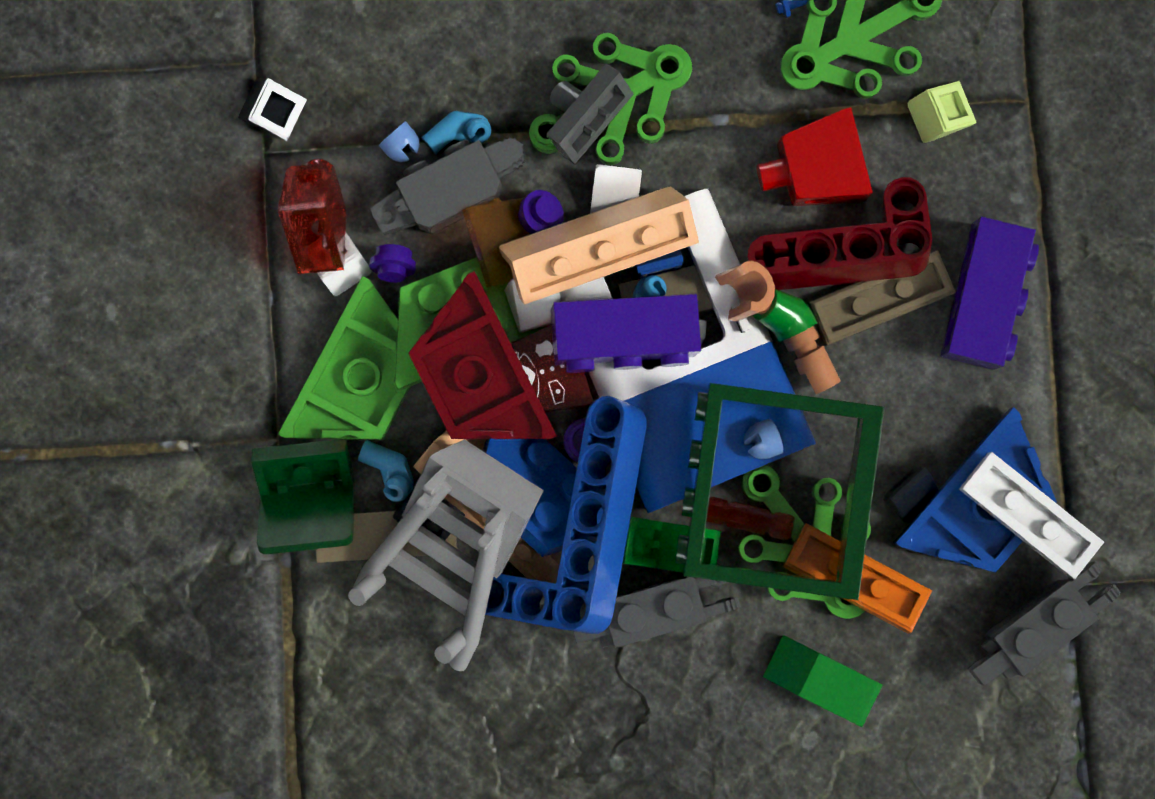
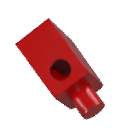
[756,107,873,206]

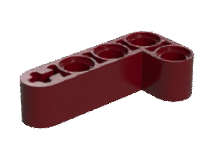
[747,177,932,290]

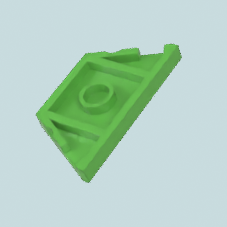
[394,254,552,392]
[278,276,411,440]

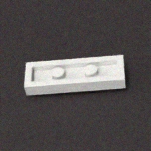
[959,452,1104,579]

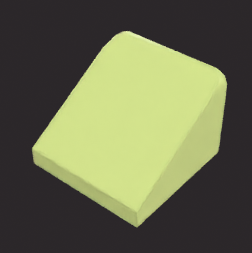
[907,81,976,143]

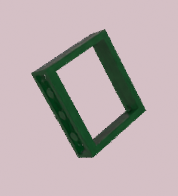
[675,383,884,600]

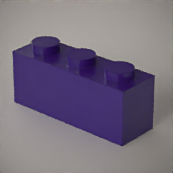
[940,216,1039,370]
[550,294,702,373]

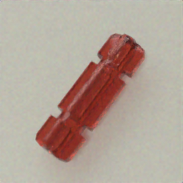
[706,497,795,540]

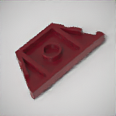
[408,271,557,439]

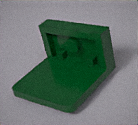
[251,439,355,555]

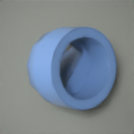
[378,121,420,162]
[744,418,783,459]

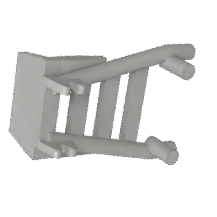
[348,439,544,671]

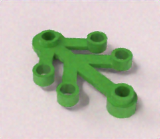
[780,0,942,99]
[529,33,692,165]
[738,465,871,619]

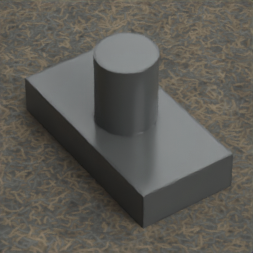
[546,63,634,165]

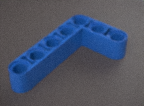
[485,396,647,634]

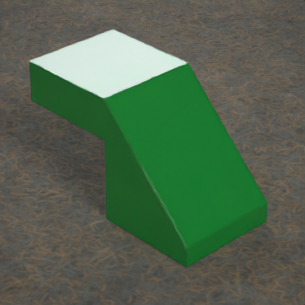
[623,517,722,573]
[763,635,883,727]

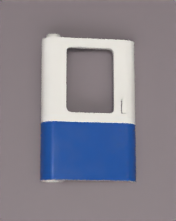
[559,189,816,513]

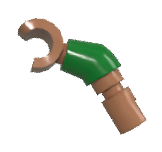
[715,261,841,394]

